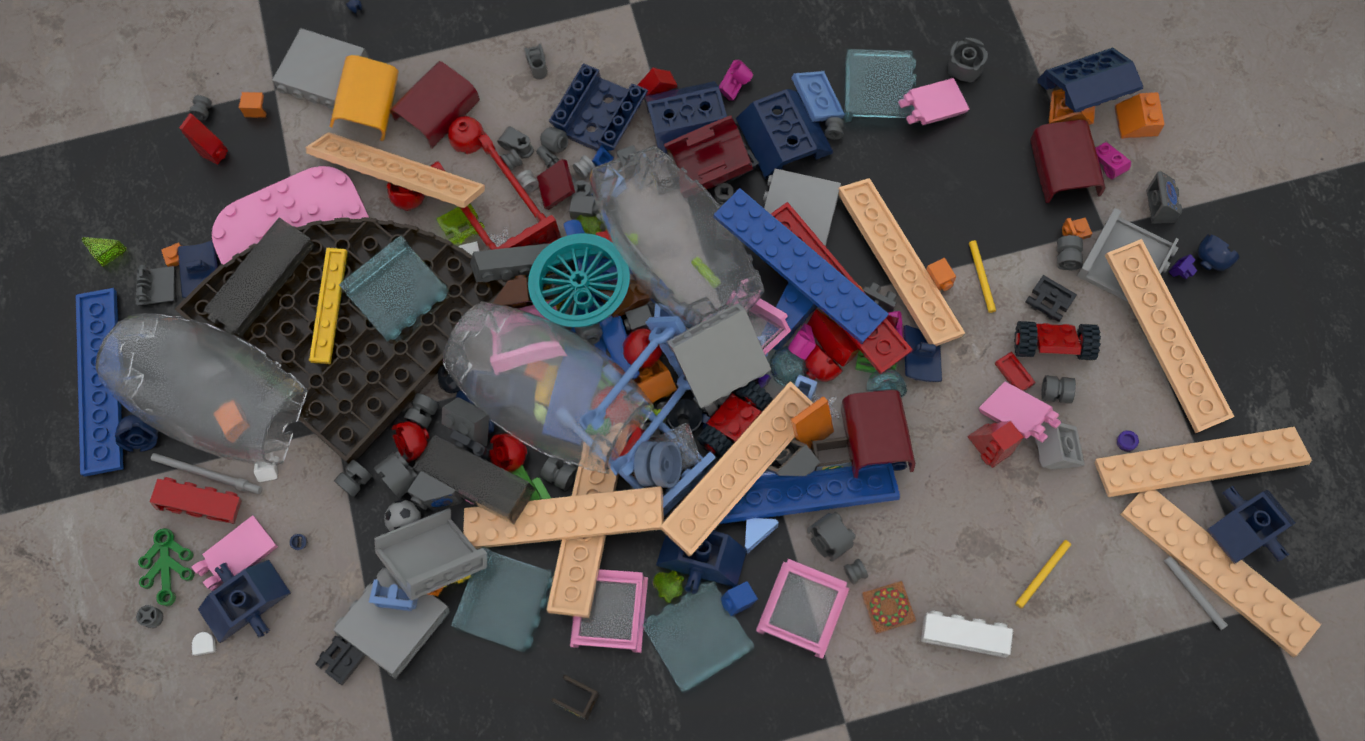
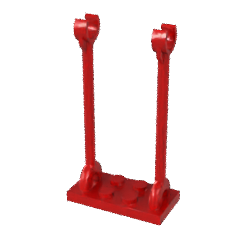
[430,133,561,250]

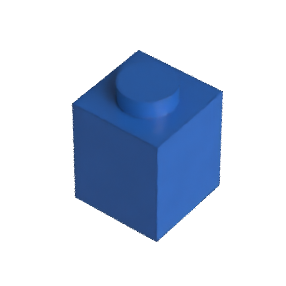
[720,581,758,616]

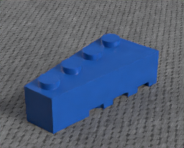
[762,283,818,351]

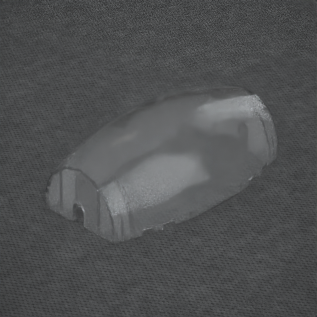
[589,145,765,329]
[443,301,654,474]
[95,313,308,466]

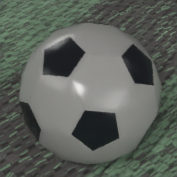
[384,500,422,532]

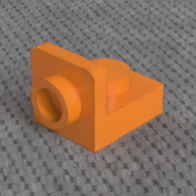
[1062,218,1092,240]

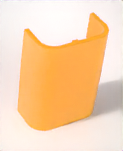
[330,55,399,141]

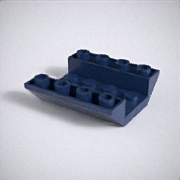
[1037,47,1143,112]
[549,63,648,151]
[644,81,727,160]
[736,89,833,179]

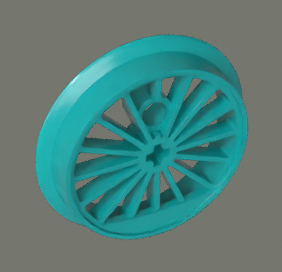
[528,233,630,327]

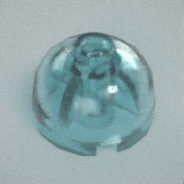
[770,346,808,386]
[866,369,907,398]

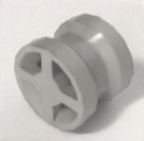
[572,155,596,179]
[516,170,539,193]

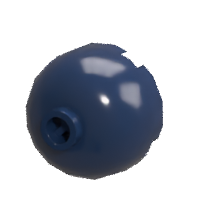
[1198,234,1240,271]
[115,414,158,452]

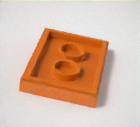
[791,396,834,449]

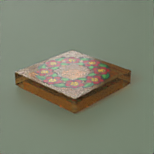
[862,581,916,634]

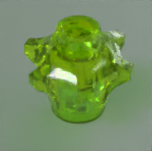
[576,215,602,235]
[653,571,685,603]

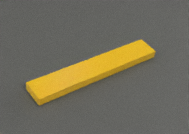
[309,248,348,364]

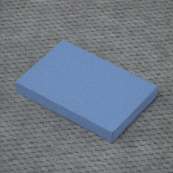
[791,71,845,122]

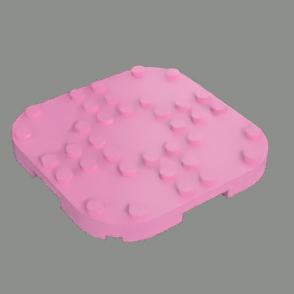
[212,166,369,264]

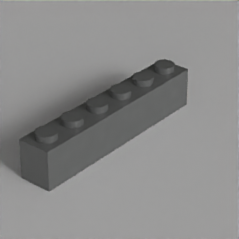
[470,244,576,282]

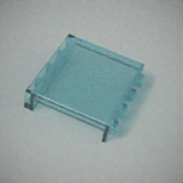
[845,49,916,124]
[339,235,449,342]
[451,547,554,653]
[642,581,755,694]

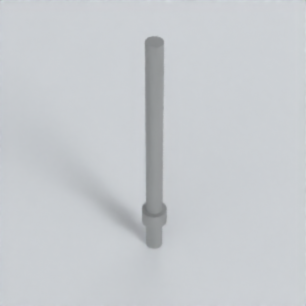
[151,453,262,494]

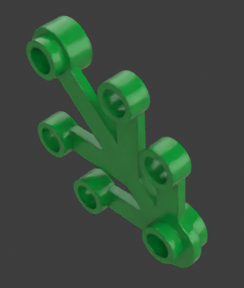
[138,528,195,606]

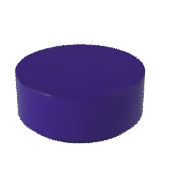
[1116,430,1139,452]

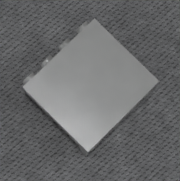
[272,28,369,109]
[763,169,841,246]
[1077,208,1179,302]
[667,303,771,408]
[375,508,487,601]
[334,567,450,679]

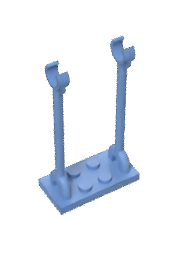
[579,316,690,476]
[557,365,716,516]

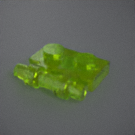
[436,204,485,245]

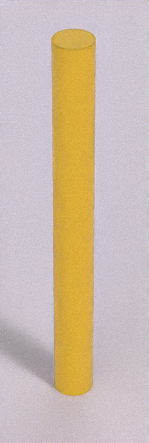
[969,240,996,313]
[1015,540,1071,609]

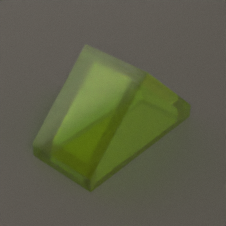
[81,237,127,267]

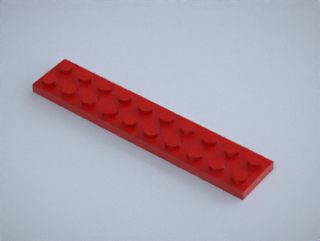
[771,202,913,375]

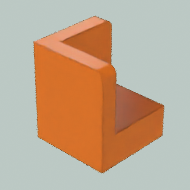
[239,92,266,118]

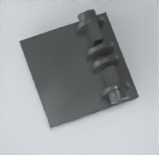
[136,265,175,306]

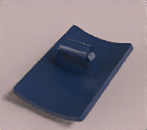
[178,240,217,298]
[903,325,942,382]

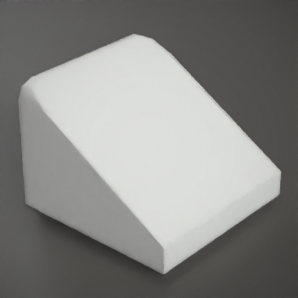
[254,455,278,482]

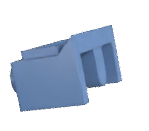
[369,579,418,611]

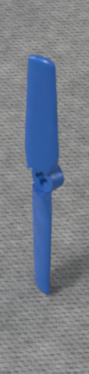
[563,220,640,381]

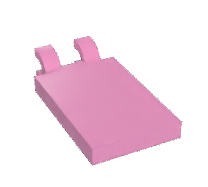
[898,78,970,125]
[979,381,1061,443]
[192,515,278,591]

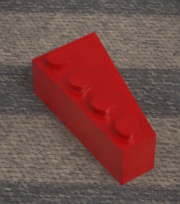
[150,477,242,524]

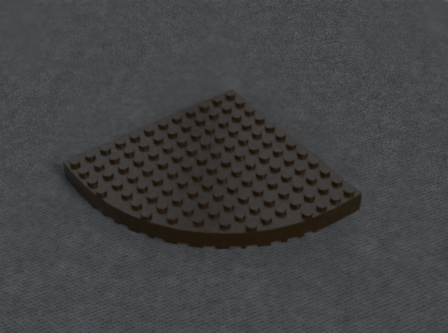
[175,217,506,464]

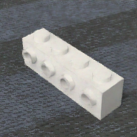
[921,611,1013,658]

